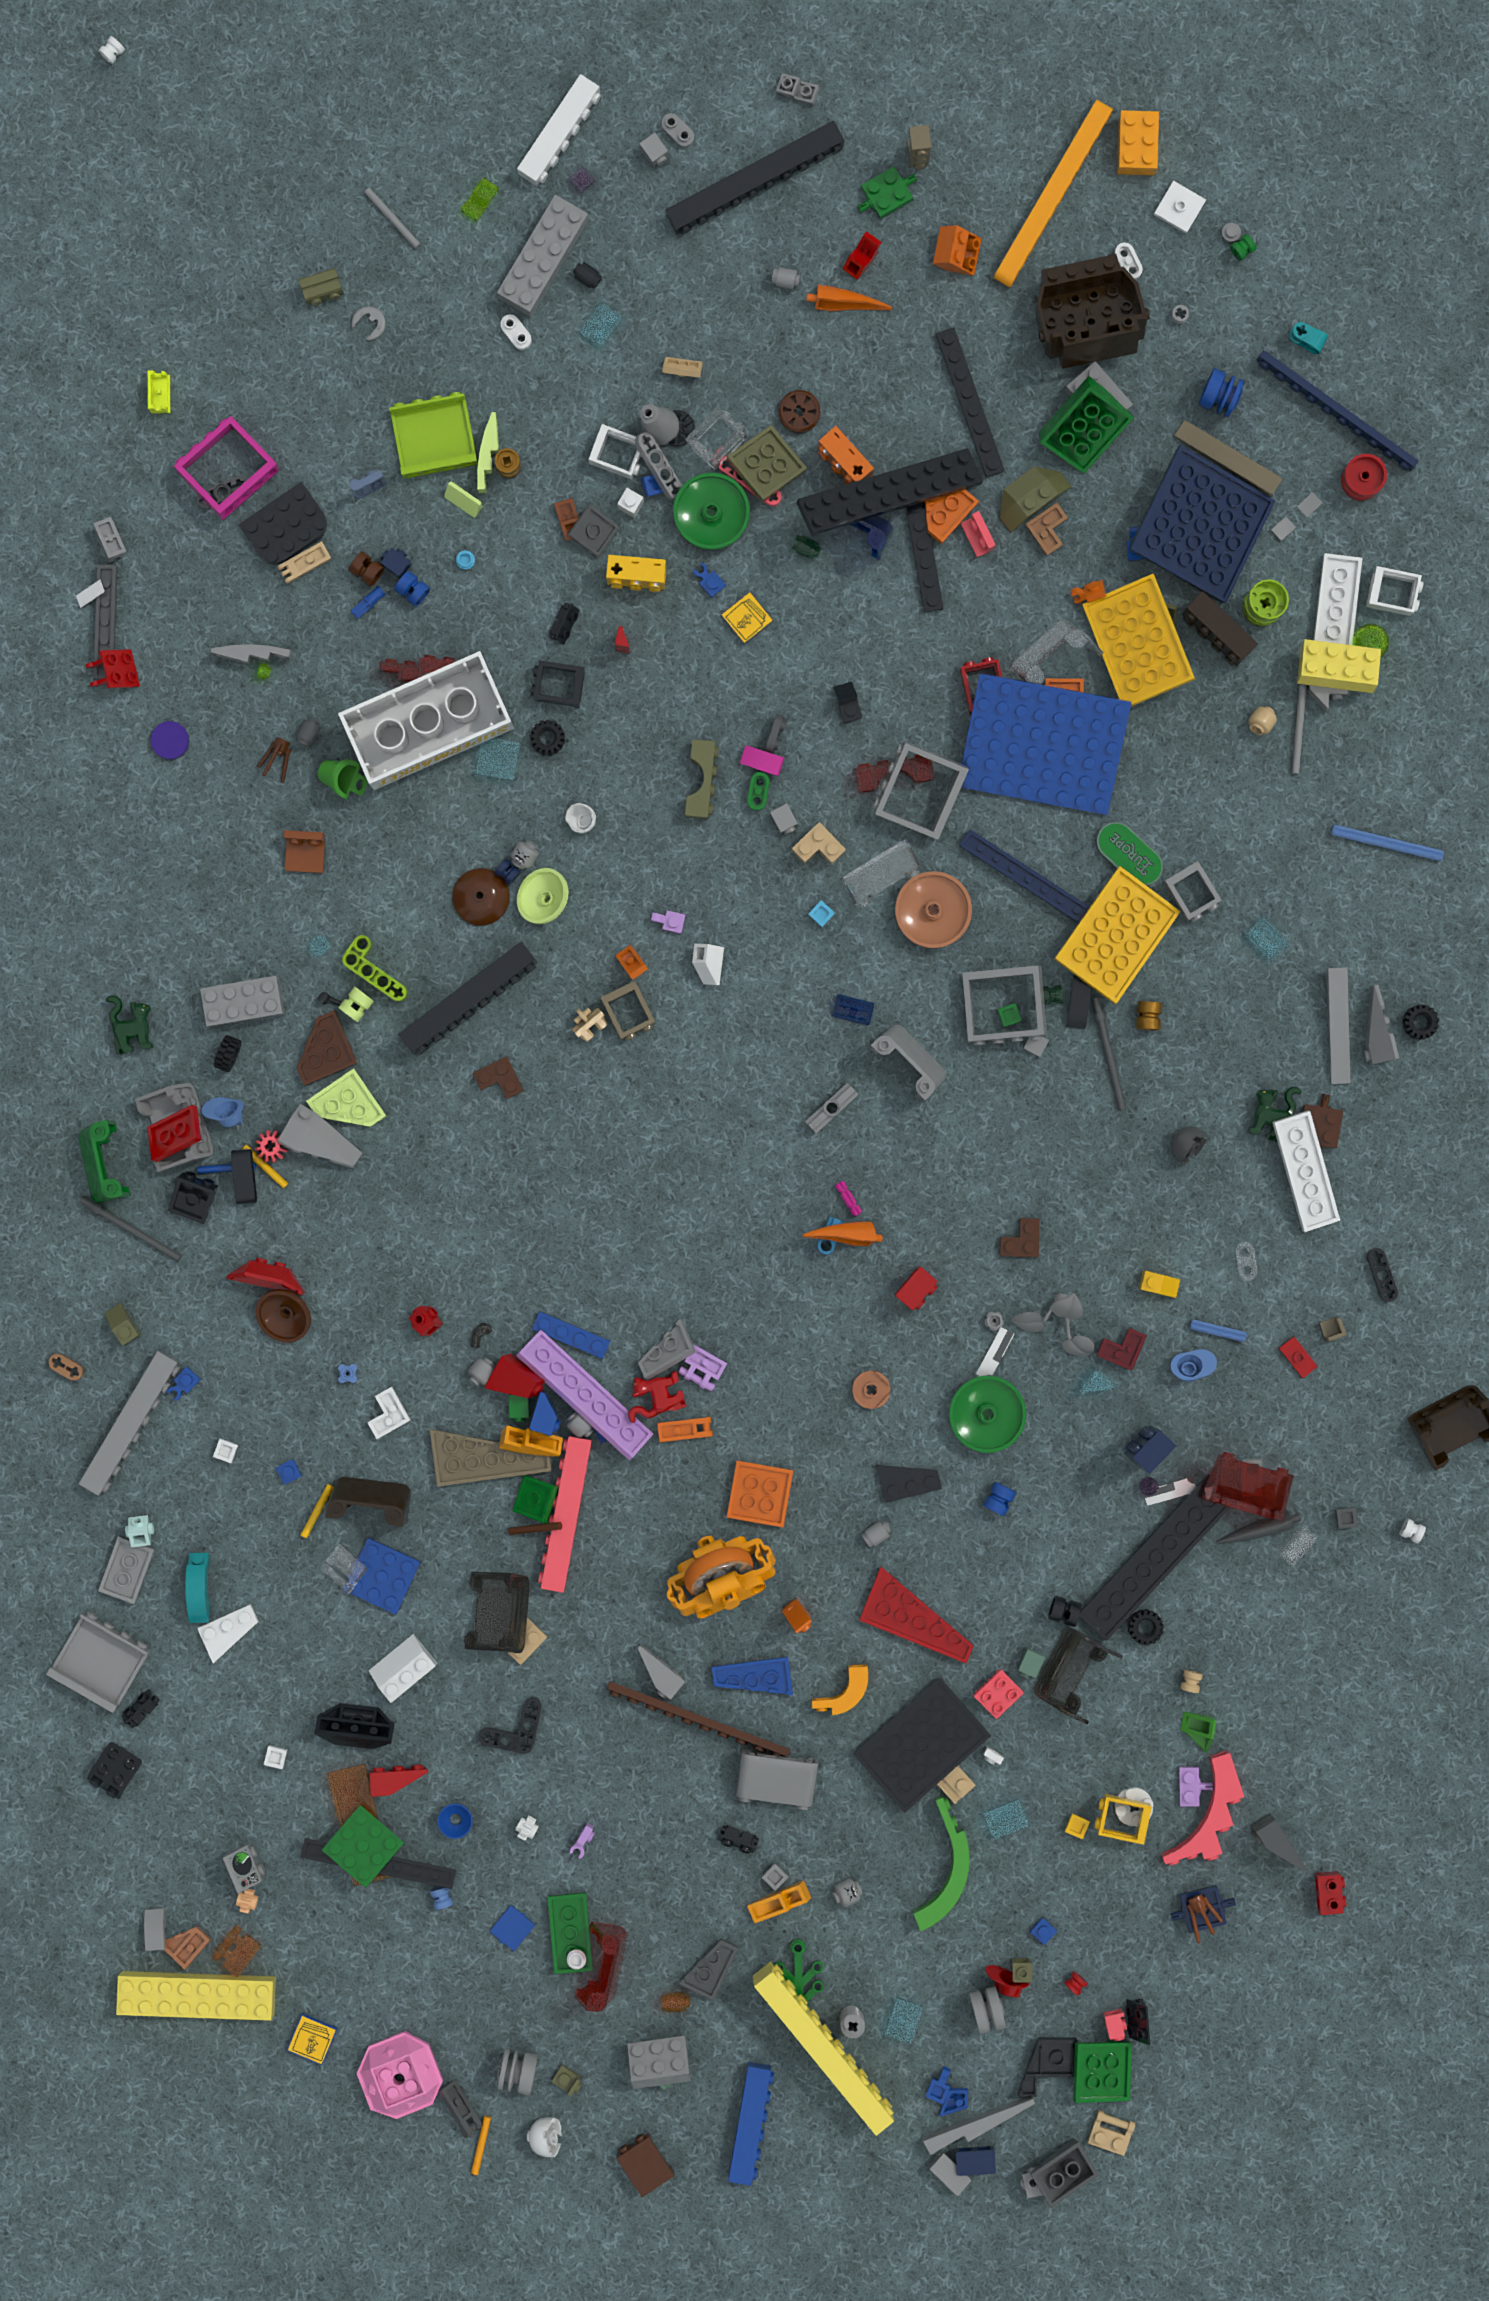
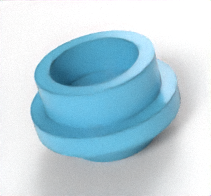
[456,550,475,570]

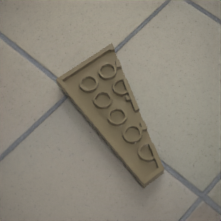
[430,1429,552,1487]

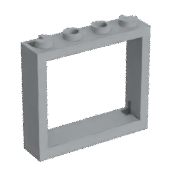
[872,740,969,840]
[962,965,1047,1045]

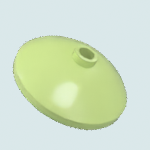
[517,868,569,924]

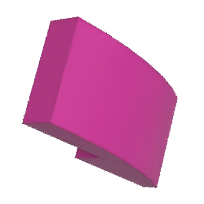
[740,745,784,776]

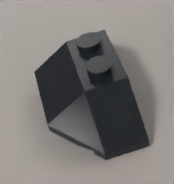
[314,1703,395,1749]

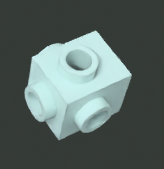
[125,1515,154,1548]

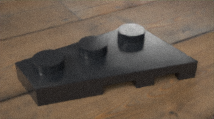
[877,1465,942,1503]

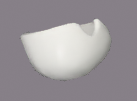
[565,803,596,834]

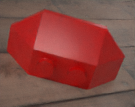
[226,1257,305,1295]

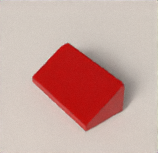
[615,626,630,654]

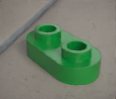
[747,772,770,811]

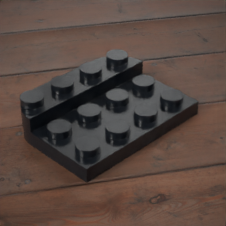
[239,481,327,565]

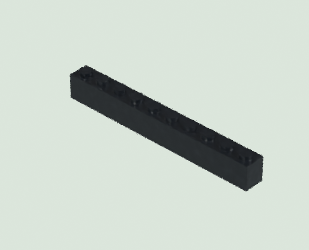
[665,120,845,235]

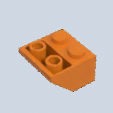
[933,225,982,276]

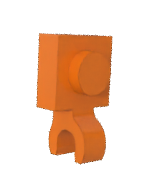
[1070,580,1106,604]

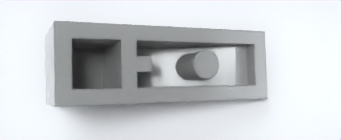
[637,1643,686,1700]

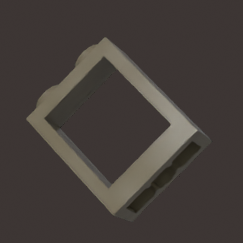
[601,981,656,1041]

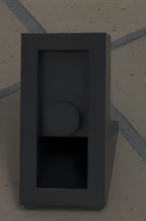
[833,682,862,723]

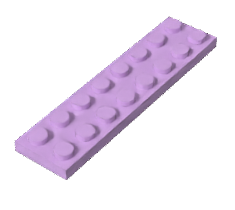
[516,1330,653,1461]

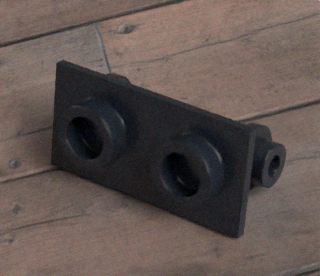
[549,603,580,645]
[122,1689,160,1728]
[717,1825,759,1854]

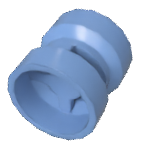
[430,1887,453,1910]

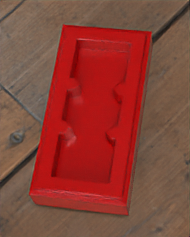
[1278,1336,1318,1378]

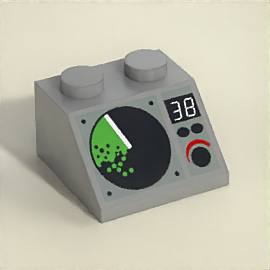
[223,1842,266,1894]

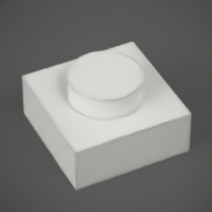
[213,1438,238,1463]
[264,1745,288,1769]
[982,1746,1004,1765]

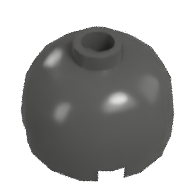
[1171,1126,1208,1165]

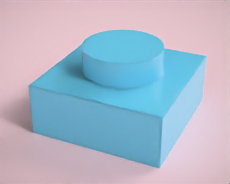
[808,900,835,927]

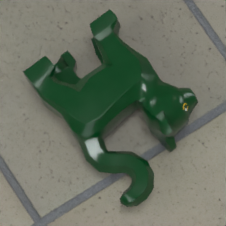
[106,995,154,1054]
[1247,1087,1302,1143]

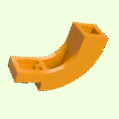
[812,1664,868,1715]

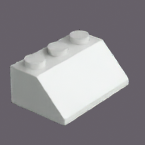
[369,1634,438,1703]

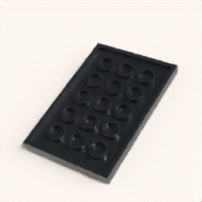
[854,1677,991,1813]

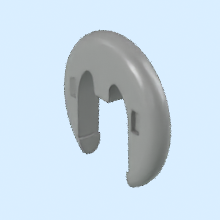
[351,306,386,341]

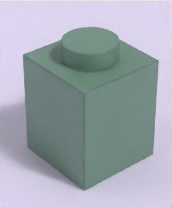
[1017,1647,1045,1679]

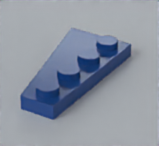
[712,1656,793,1695]

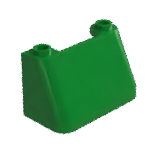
[78,1120,131,1202]

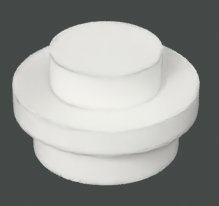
[567,1949,586,1969]

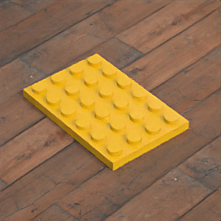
[1082,574,1195,707]
[1054,866,1181,1004]

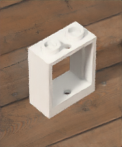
[588,424,647,480]
[1366,566,1423,616]

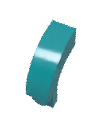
[185,1553,210,1623]

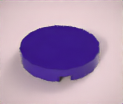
[150,721,189,760]

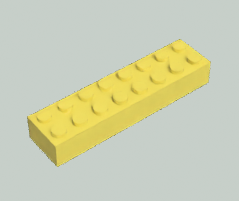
[116,1971,276,2020]

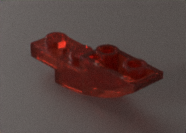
[379,655,456,682]

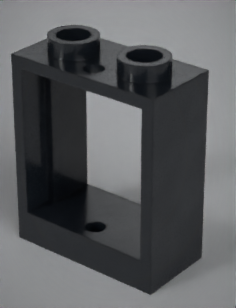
[531,660,585,708]

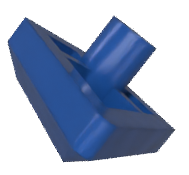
[939,2088,968,2117]

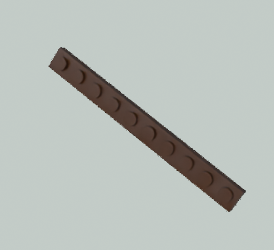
[606,1681,790,1757]

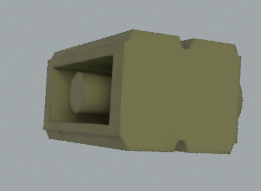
[299,268,344,306]

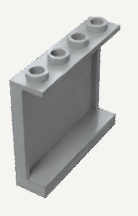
[46,1612,151,1713]

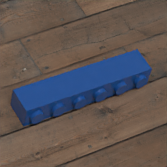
[728,2062,774,2186]

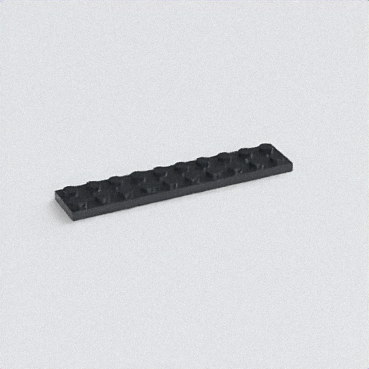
[796,448,983,536]
[1079,1474,1237,1641]

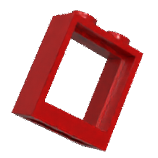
[960,657,1002,715]

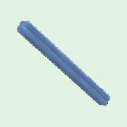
[1331,825,1444,861]

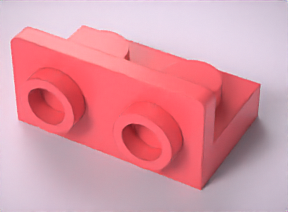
[961,511,996,557]

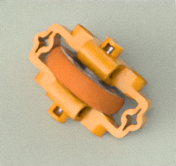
[667,1536,776,1618]

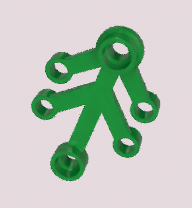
[774,1938,824,2007]

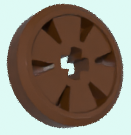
[779,390,820,434]

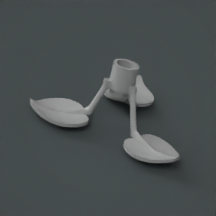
[1011,1293,1095,1356]

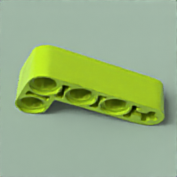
[342,935,408,1002]

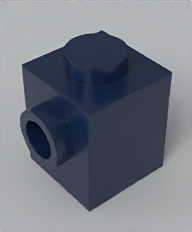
[381,548,412,579]

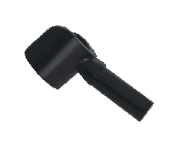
[317,992,342,1006]

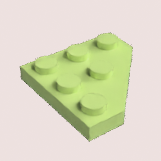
[306,1068,386,1127]

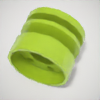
[1242,579,1289,626]

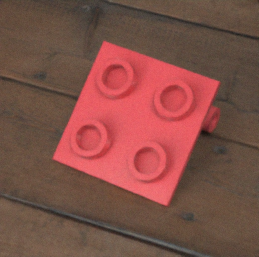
[973,1669,1024,1719]

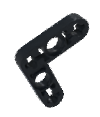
[478,1697,542,1754]

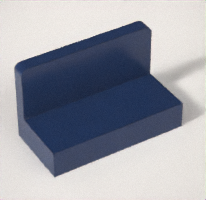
[955,2146,996,2176]

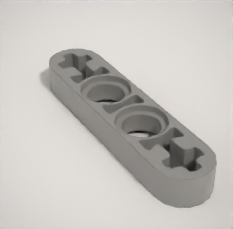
[635,432,682,501]

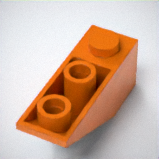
[781,1597,812,1633]

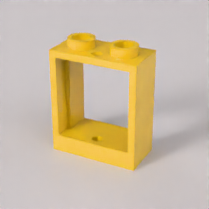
[1094,1794,1152,1845]

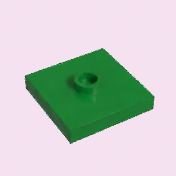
[513,1475,558,1523]

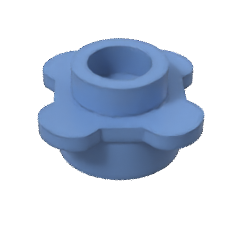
[338,1364,357,1383]

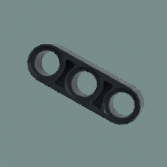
[231,1149,257,1204]

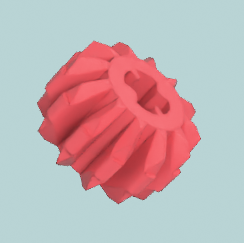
[255,1130,287,1162]

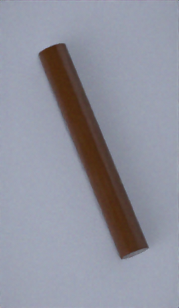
[508,1522,562,1535]

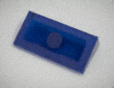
[832,994,875,1025]

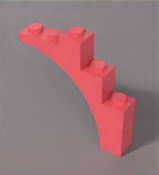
[1161,1750,1244,1865]

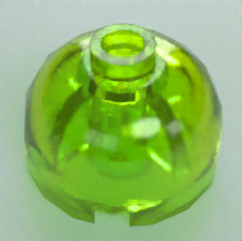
[1352,624,1389,659]

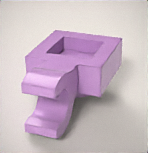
[651,910,685,934]
[570,1822,595,1859]

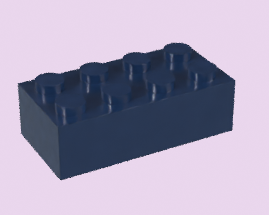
[1124,1425,1176,1474]

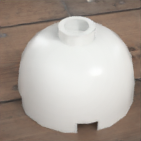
[527,2117,562,2157]

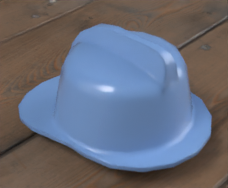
[201,1097,244,1128]
[1171,1349,1217,1382]

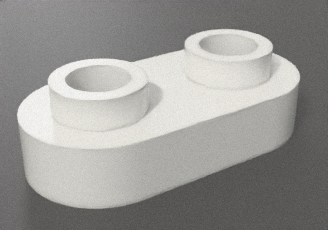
[1114,243,1143,280]
[501,314,532,350]

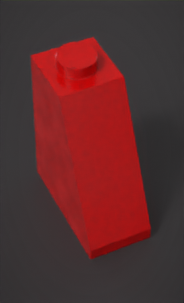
[485,1354,545,1398]

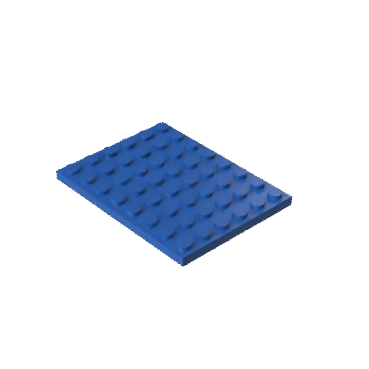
[961,673,1131,815]

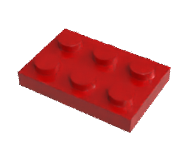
[147,1105,201,1163]

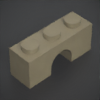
[907,125,932,170]

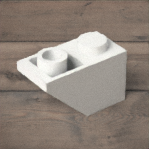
[692,944,724,985]

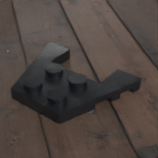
[1018,2037,1078,2097]

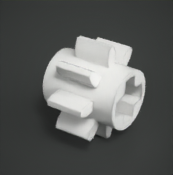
[515,1815,539,1841]

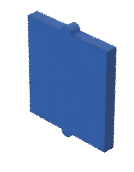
[490,1905,535,1951]

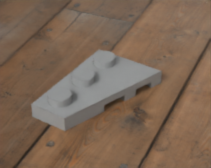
[638,1319,696,1380]

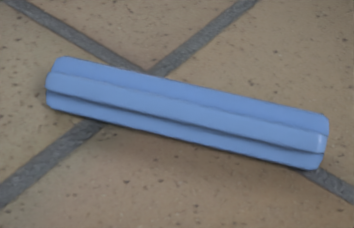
[1190,1319,1247,1342]

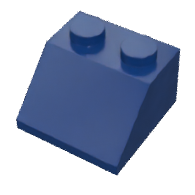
[529,1391,561,1436]

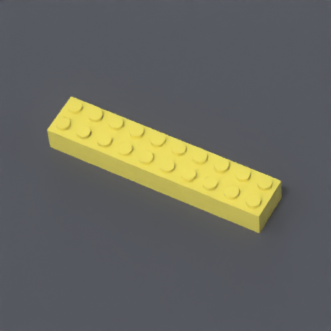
[753,1961,894,2136]

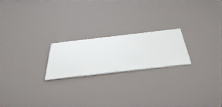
[76,580,105,608]

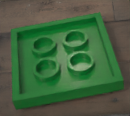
[322,1805,404,1888]
[1073,2041,1132,2103]

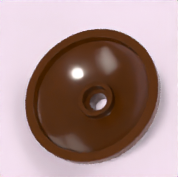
[452,868,510,926]
[255,1289,311,1343]

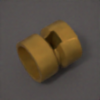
[495,448,521,479]
[1136,1001,1162,1031]

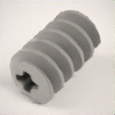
[840,2006,865,2038]

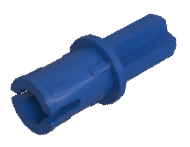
[351,585,386,619]

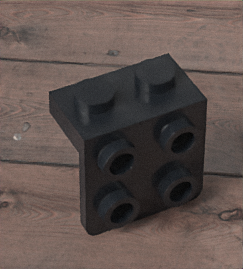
[87,1742,142,1799]

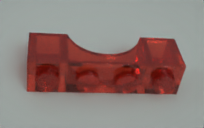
[855,754,935,794]

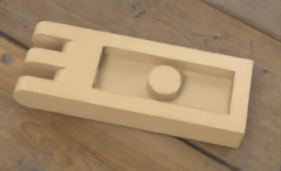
[277,541,332,584]

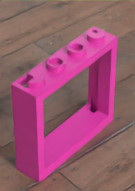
[174,416,280,520]

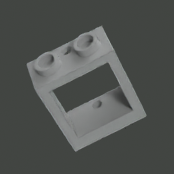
[1163,861,1222,922]

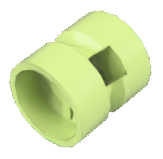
[338,986,374,1022]

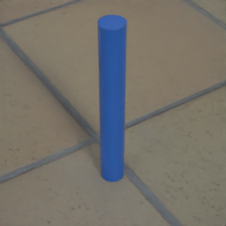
[197,1162,256,1174]

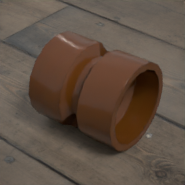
[348,551,385,587]

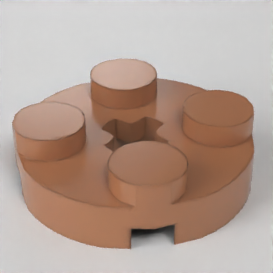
[852,1370,890,1409]

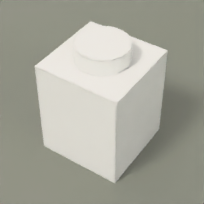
[617,488,644,518]

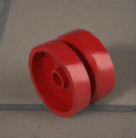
[1341,453,1387,501]

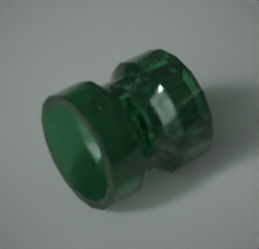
[1043,984,1063,1005]

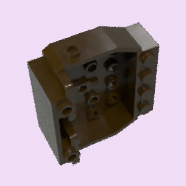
[1036,254,1150,369]

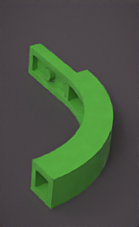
[913,1794,970,1932]

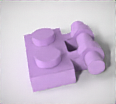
[678,1345,727,1392]

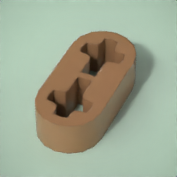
[49,1354,84,1381]

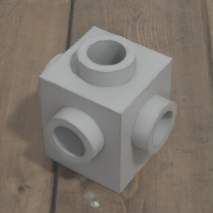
[1021,2166,1042,2198]

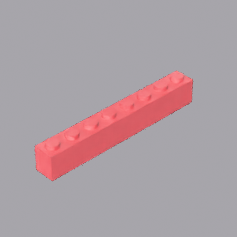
[538,1435,592,1593]

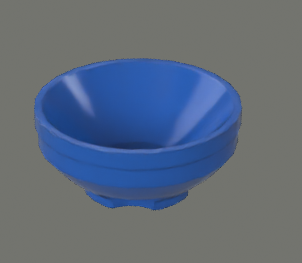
[437,1803,473,1839]

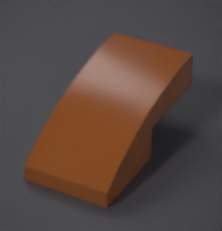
[554,498,578,541]

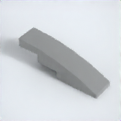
[211,644,293,665]

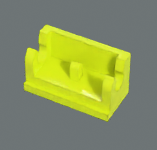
[148,370,171,414]

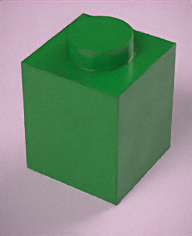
[509,1394,530,1422]

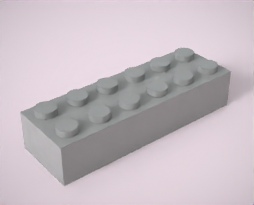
[497,195,589,318]

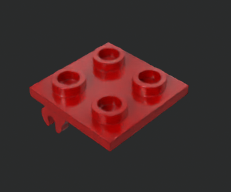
[85,649,140,689]

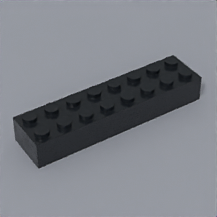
[398,941,538,1055]

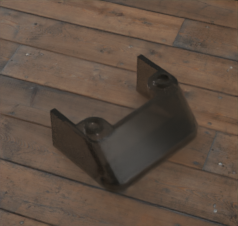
[1034,1627,1123,1725]

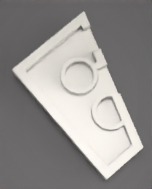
[197,1604,259,1663]

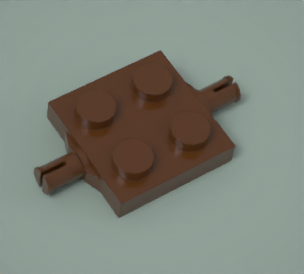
[1304,1094,1343,1149]

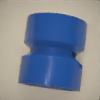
[394,571,431,607]
[983,1481,1017,1517]

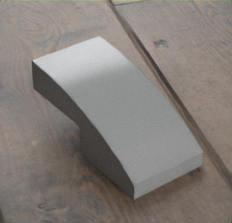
[144,1908,166,1951]

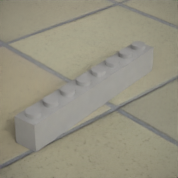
[79,1350,180,1496]

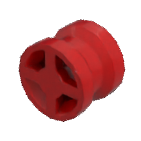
[1064,1971,1088,1996]

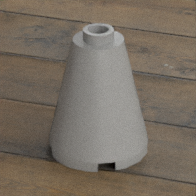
[640,404,679,446]

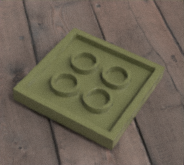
[726,425,807,502]

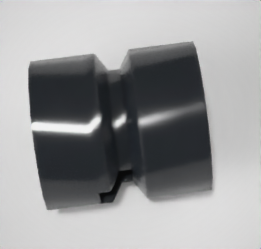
[1048,1595,1081,1627]

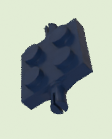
[1170,1885,1236,1933]

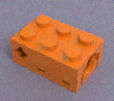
[818,426,874,485]

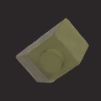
[105,1303,142,1346]

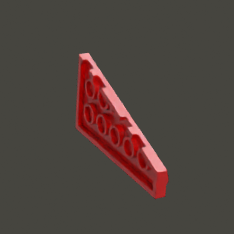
[859,1566,974,1664]

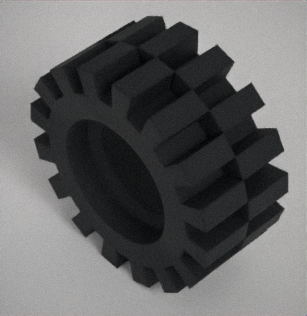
[530,720,565,756]
[1402,1004,1440,1040]
[213,1035,242,1073]
[1128,1609,1164,1646]

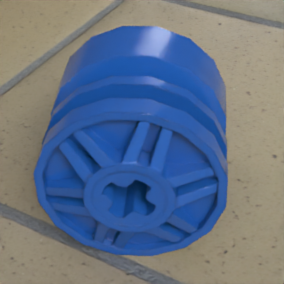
[1198,368,1244,418]

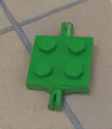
[857,166,917,219]

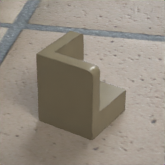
[1319,1316,1347,1341]

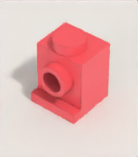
[1103,2008,1127,2041]

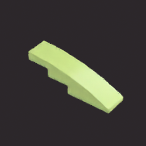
[477,412,499,494]

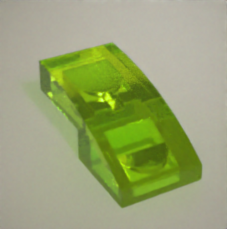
[461,177,499,222]

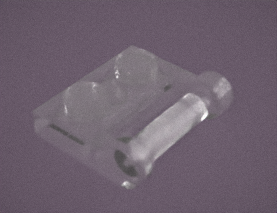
[320,1543,368,1595]

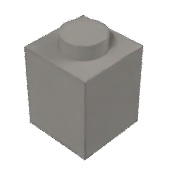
[639,133,669,167]
[770,803,798,835]

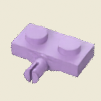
[1179,1766,1213,1806]

